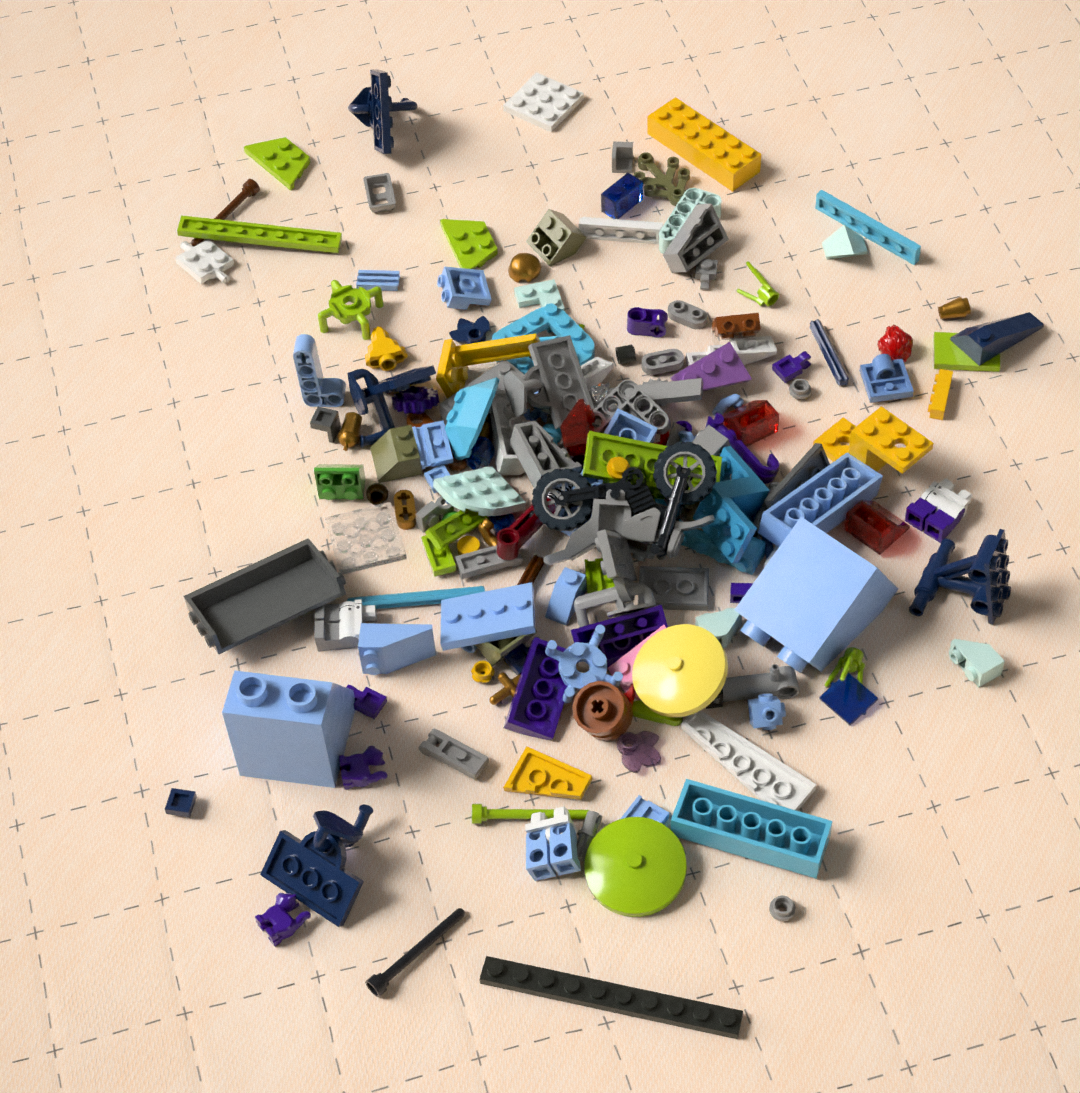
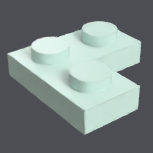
[514,279,565,311]

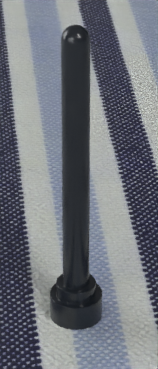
[365,908,465,997]

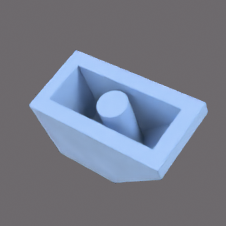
[545,567,587,626]

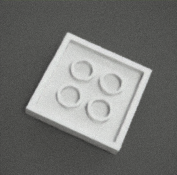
[503,72,584,132]

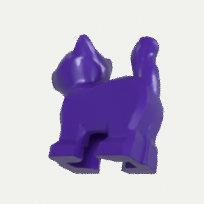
[339,746,388,790]
[255,893,311,947]

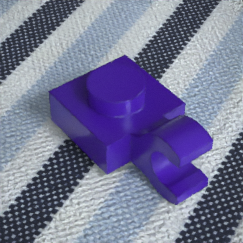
[772,351,811,383]
[346,684,387,720]

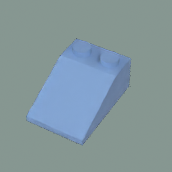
[358,623,436,675]

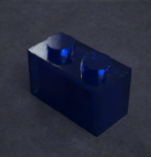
[601,173,643,219]

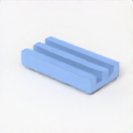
[356,270,400,291]

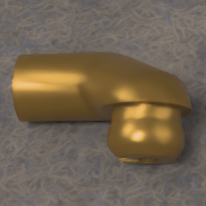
[478,518,497,547]

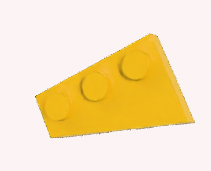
[503,746,592,800]

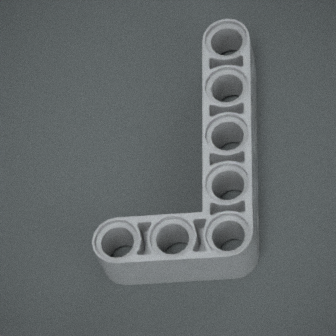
[557,380,671,459]

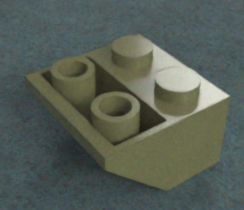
[526,209,587,266]

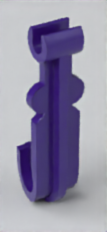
[705,413,779,484]

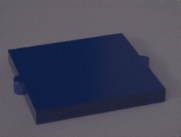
[819,672,878,726]

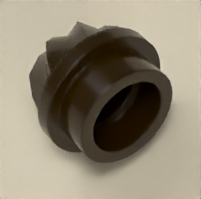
[366,483,389,505]

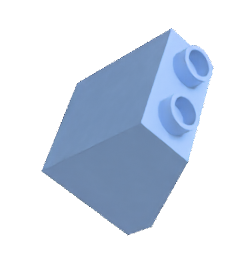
[735,517,898,673]
[222,670,355,788]

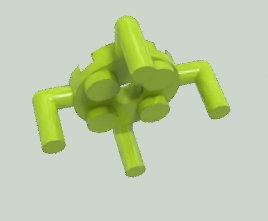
[318,280,384,340]

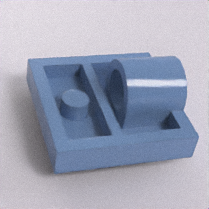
[859,354,914,403]

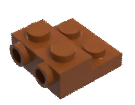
[711,313,761,340]

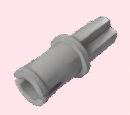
[576,811,602,861]

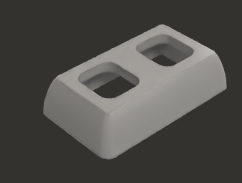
[363,173,396,213]

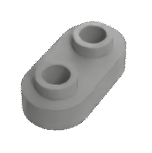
[668,300,707,329]
[642,349,684,375]

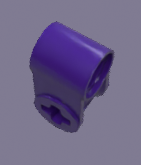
[627,307,668,338]

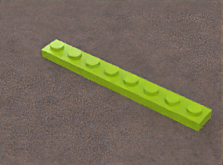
[177,215,342,253]

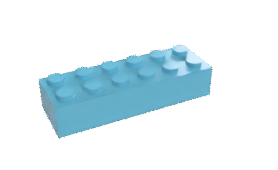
[671,779,832,879]

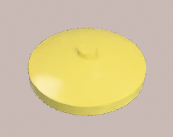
[632,624,728,717]

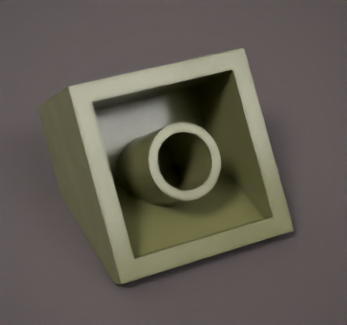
[370,425,422,483]

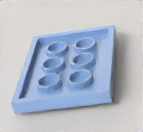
[440,582,536,651]

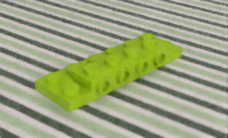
[583,431,722,499]

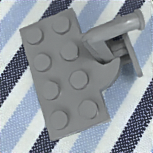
[488,335,595,429]
[574,529,656,627]

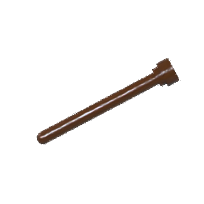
[191,179,260,246]

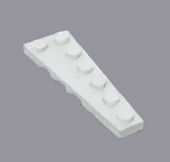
[681,710,816,811]

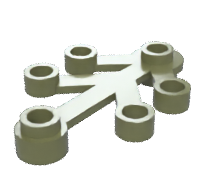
[633,152,690,206]

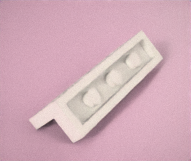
[579,217,663,244]

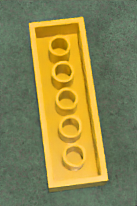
[647,97,761,192]

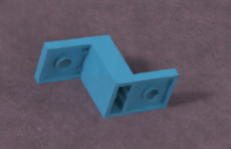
[693,446,770,564]

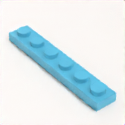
[815,190,921,265]

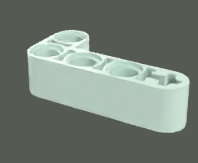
[659,188,722,254]

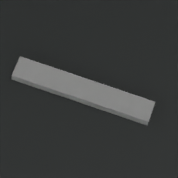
[590,378,704,410]

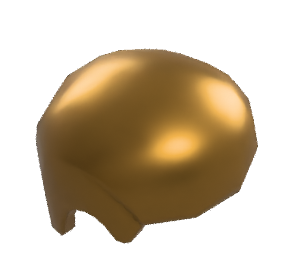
[508,253,541,282]

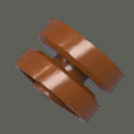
[572,681,633,741]

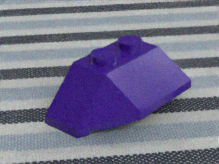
[571,605,668,668]

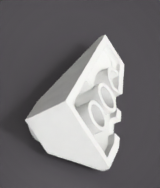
[490,390,530,475]

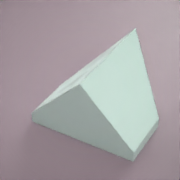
[822,225,868,260]

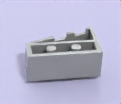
[663,203,729,273]
[510,421,582,489]

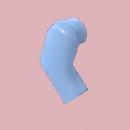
[712,394,744,416]

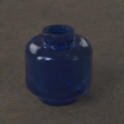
[464,436,495,470]

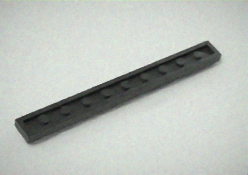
[479,956,743,1039]

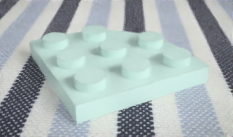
[433,466,526,516]

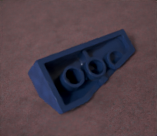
[950,312,1044,366]

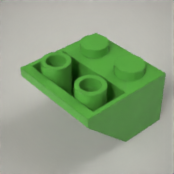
[314,464,366,500]

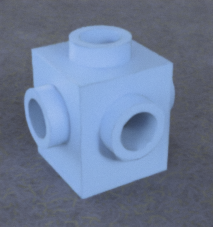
[747,693,786,730]

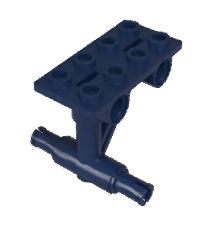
[909,529,1011,624]

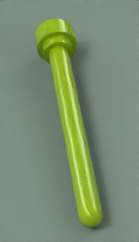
[472,804,590,824]

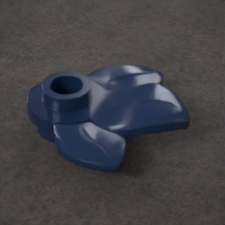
[449,316,490,344]

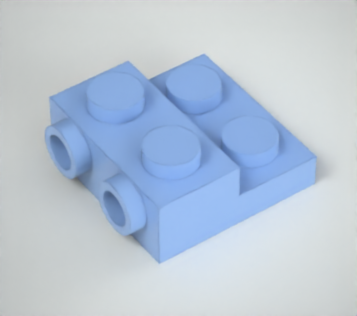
[437,267,492,310]

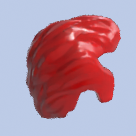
[877,324,913,362]

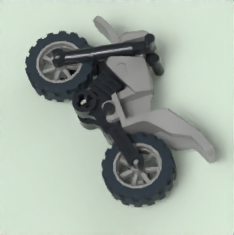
[532,441,717,566]

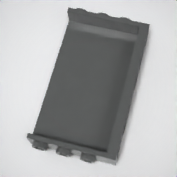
[183,538,346,654]

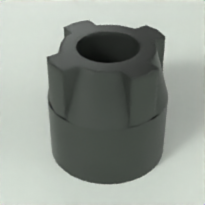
[615,344,636,364]

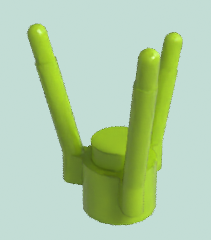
[736,261,779,306]
[825,647,865,702]

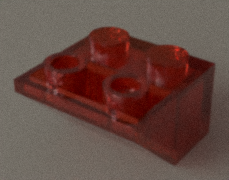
[560,399,597,456]
[722,400,779,447]
[845,500,910,555]

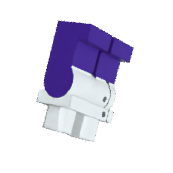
[905,478,972,543]

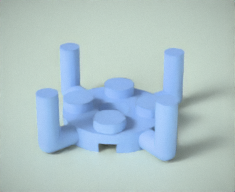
[545,625,623,703]

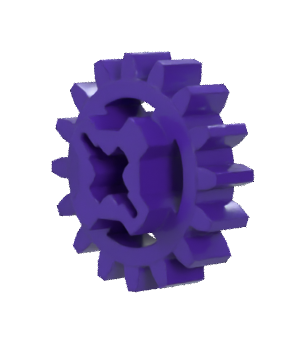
[391,386,440,414]

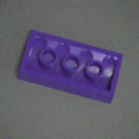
[503,637,568,740]

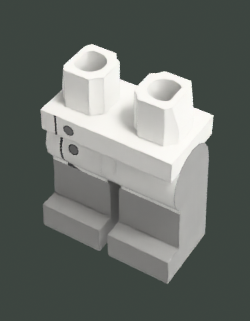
[314,599,377,652]

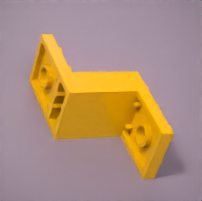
[813,406,934,474]

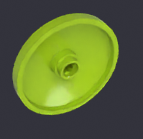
[584,817,687,917]

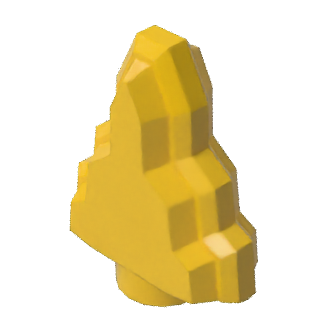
[365,326,408,371]

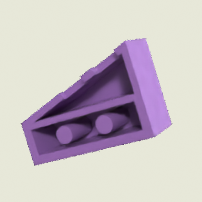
[671,342,752,392]

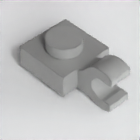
[695,259,718,290]
[415,496,454,533]

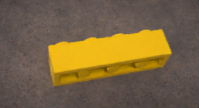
[927,369,953,420]

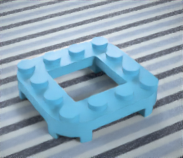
[492,303,595,375]

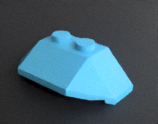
[445,377,500,460]

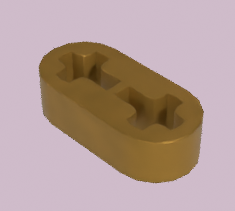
[394,490,417,530]

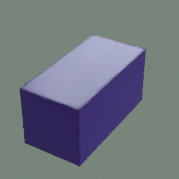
[730,583,753,603]

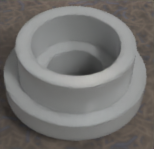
[789,379,811,399]
[769,895,795,921]

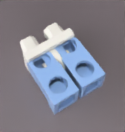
[525,806,581,881]

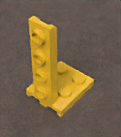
[436,333,541,399]

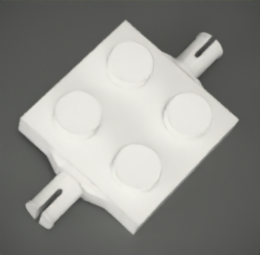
[176,239,234,284]

